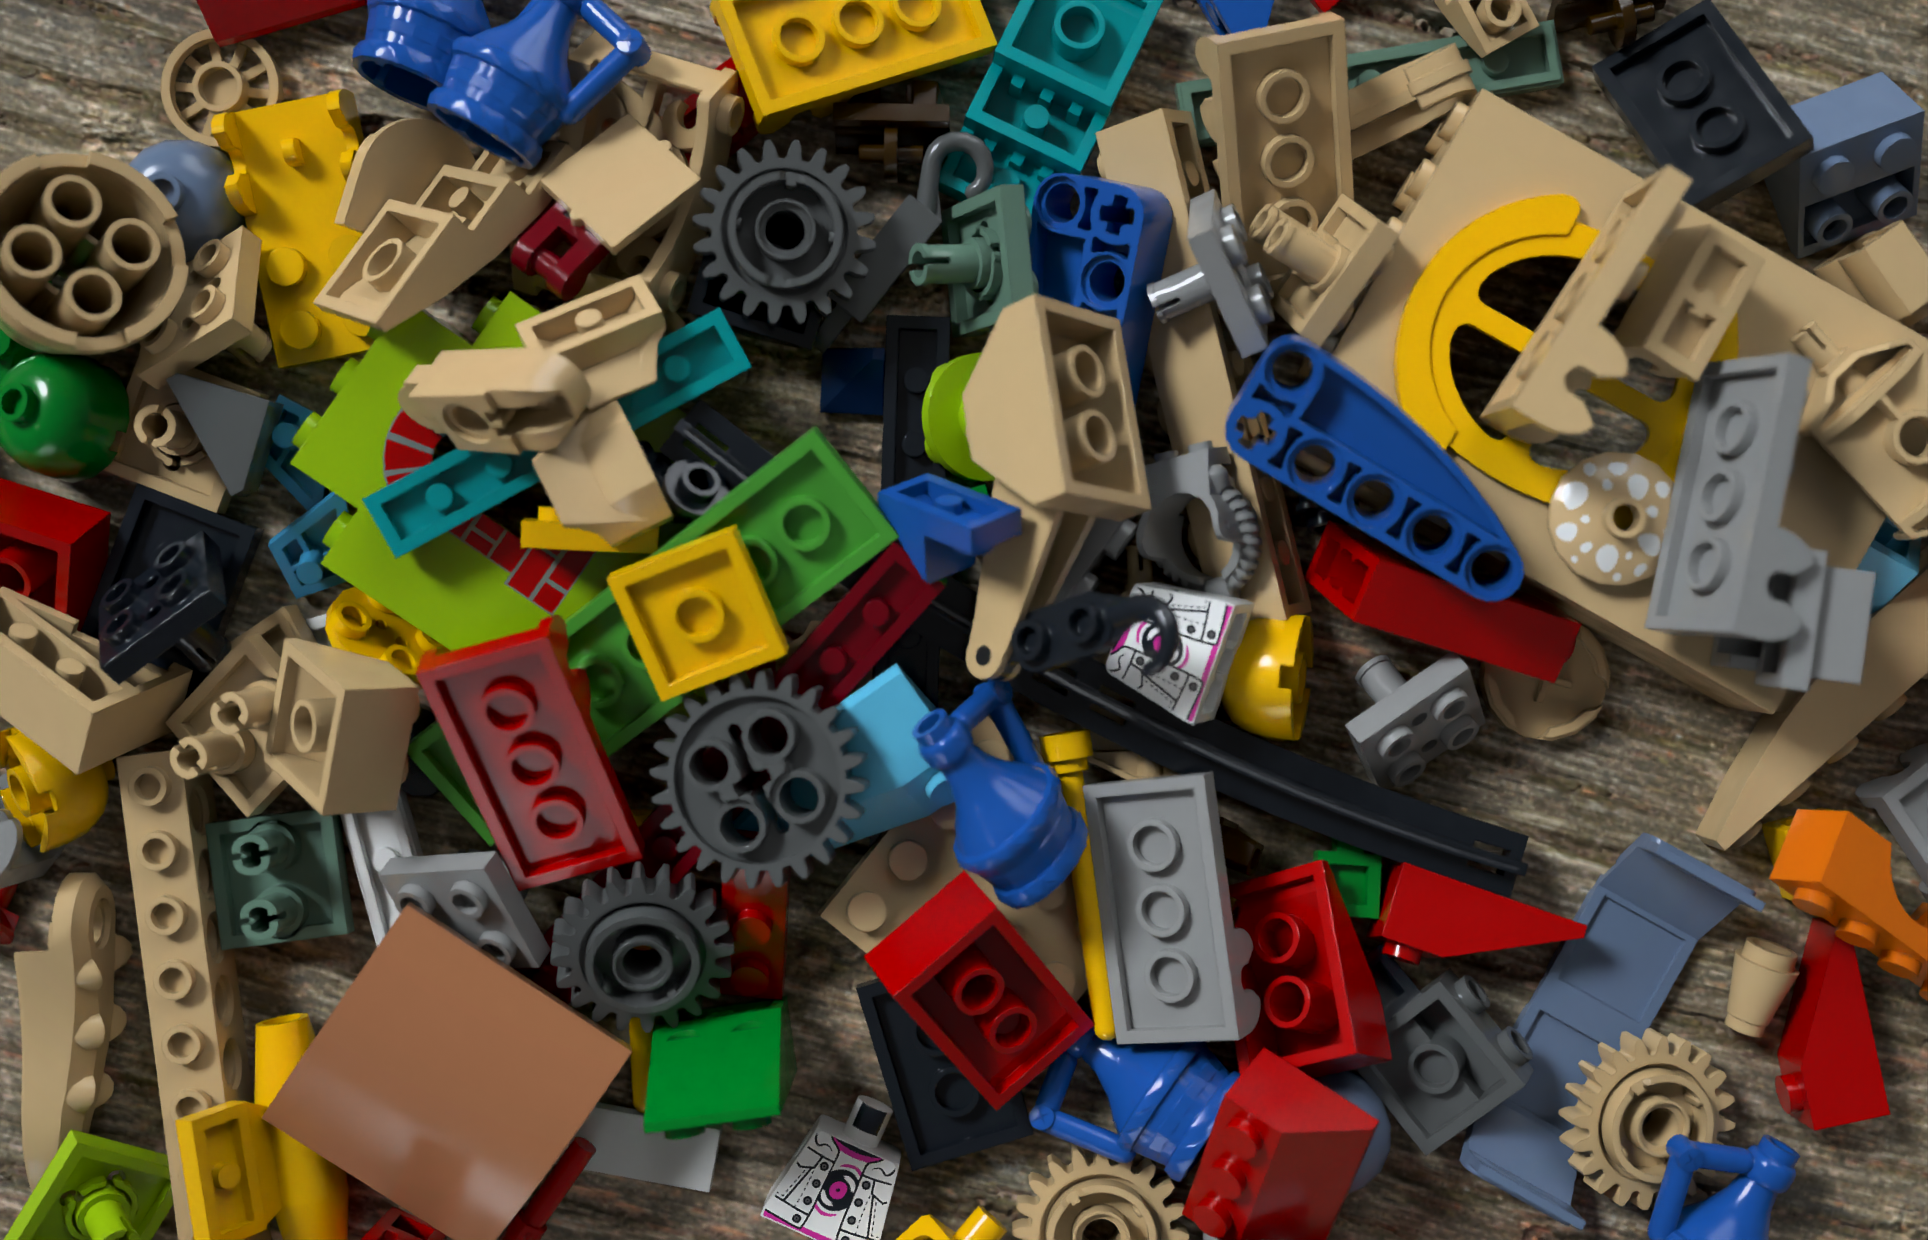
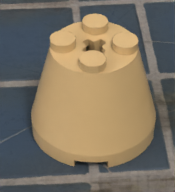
[0,151,189,355]

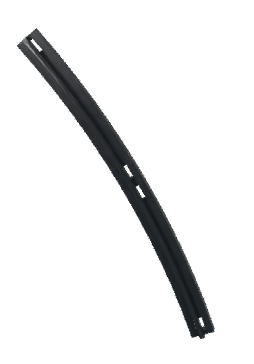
[659,399,1529,897]

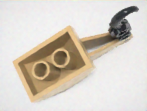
[962,294,1180,681]

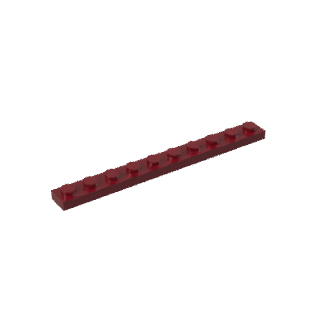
[515,538,948,1004]

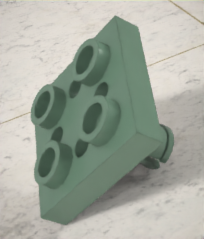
[908,184,1039,338]

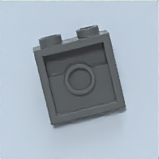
[1356,968,1534,1156]

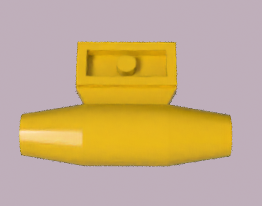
[175,1013,349,1240]

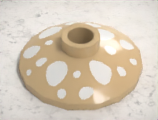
[1547,451,1674,585]

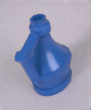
[352,0,538,111]
[427,0,651,170]
[912,680,1088,909]
[1029,1007,1240,1182]
[1647,1134,1800,1240]

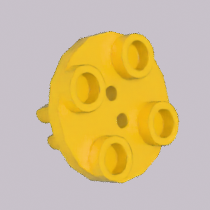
[325,587,450,690]

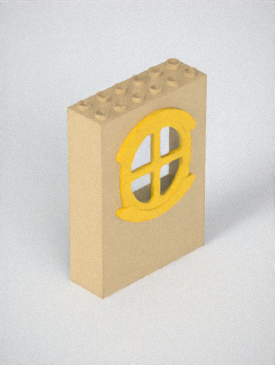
[1267,88,1928,714]

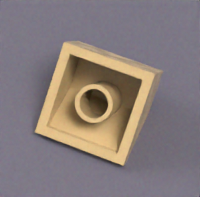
[264,638,420,816]

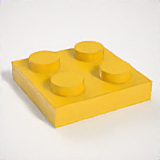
[606,524,789,702]

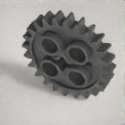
[650,668,870,889]

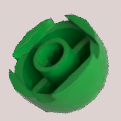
[0,353,130,483]

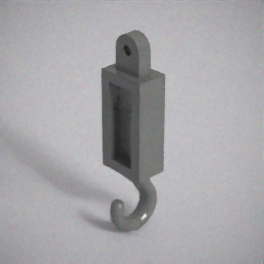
[813,131,994,354]

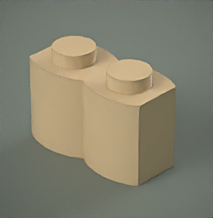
[1813,220,1928,327]

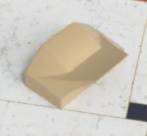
[515,274,667,410]
[531,400,674,548]

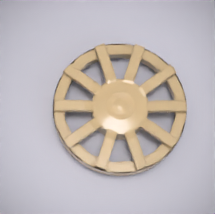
[160,29,284,149]

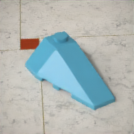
[733,663,955,857]

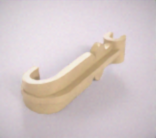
[1212,43,1477,181]

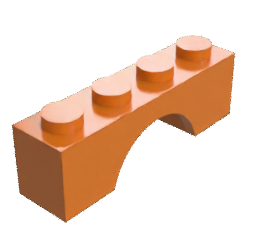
[1769,809,1928,1001]

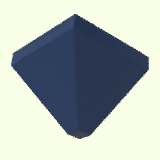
[820,348,885,416]

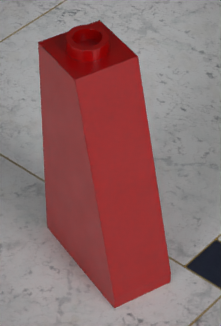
[1304,520,1582,683]

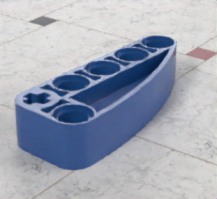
[1029,173,1173,408]
[1225,334,1524,601]

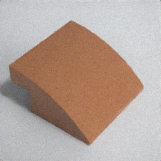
[262,902,632,1240]

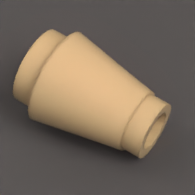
[1724,937,1800,1038]

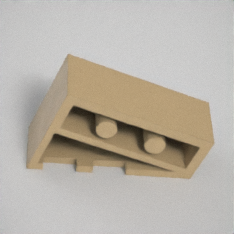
[0,586,193,775]

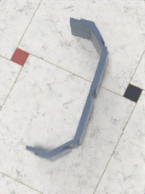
[1459,832,1766,1231]

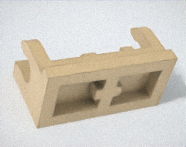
[1613,225,1765,381]

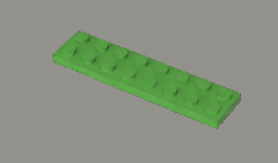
[407,425,899,847]

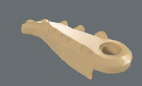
[14,872,133,1200]

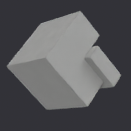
[1710,549,1876,692]

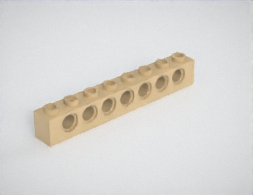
[116,749,271,1240]

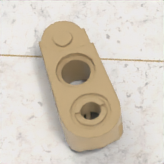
[398,347,591,455]

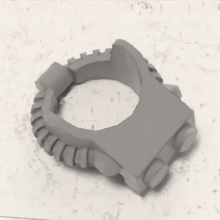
[1136,441,1262,598]

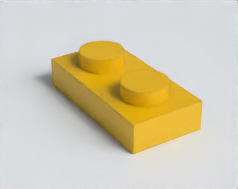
[521,506,659,554]

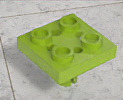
[3,1129,174,1240]

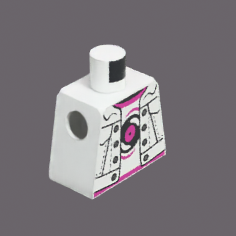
[1106,582,1255,725]
[760,1095,901,1240]

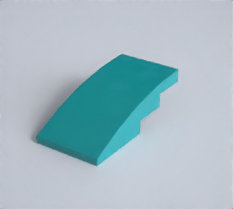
[939,0,1164,214]

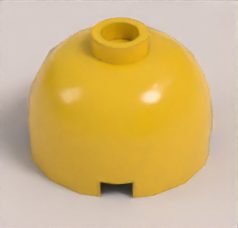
[1221,614,1314,741]
[0,726,115,853]

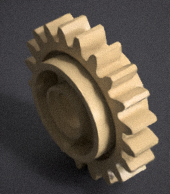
[1558,1028,1736,1210]
[1012,1144,1189,1240]

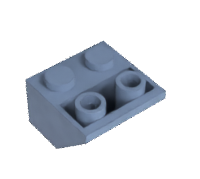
[1764,72,1925,259]

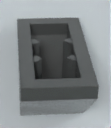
[166,373,284,497]

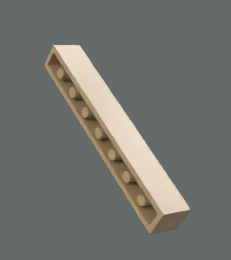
[1095,108,1312,621]

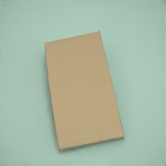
[313,140,576,332]

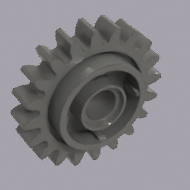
[693,140,876,326]
[550,862,734,1033]

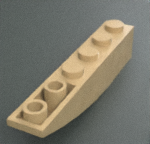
[1695,546,1928,851]

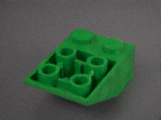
[643,996,797,1140]

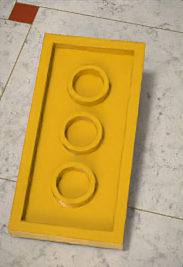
[709,0,998,134]
[211,89,374,369]

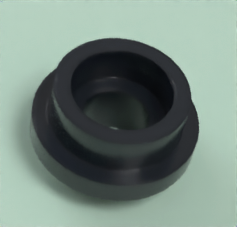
[662,459,729,523]

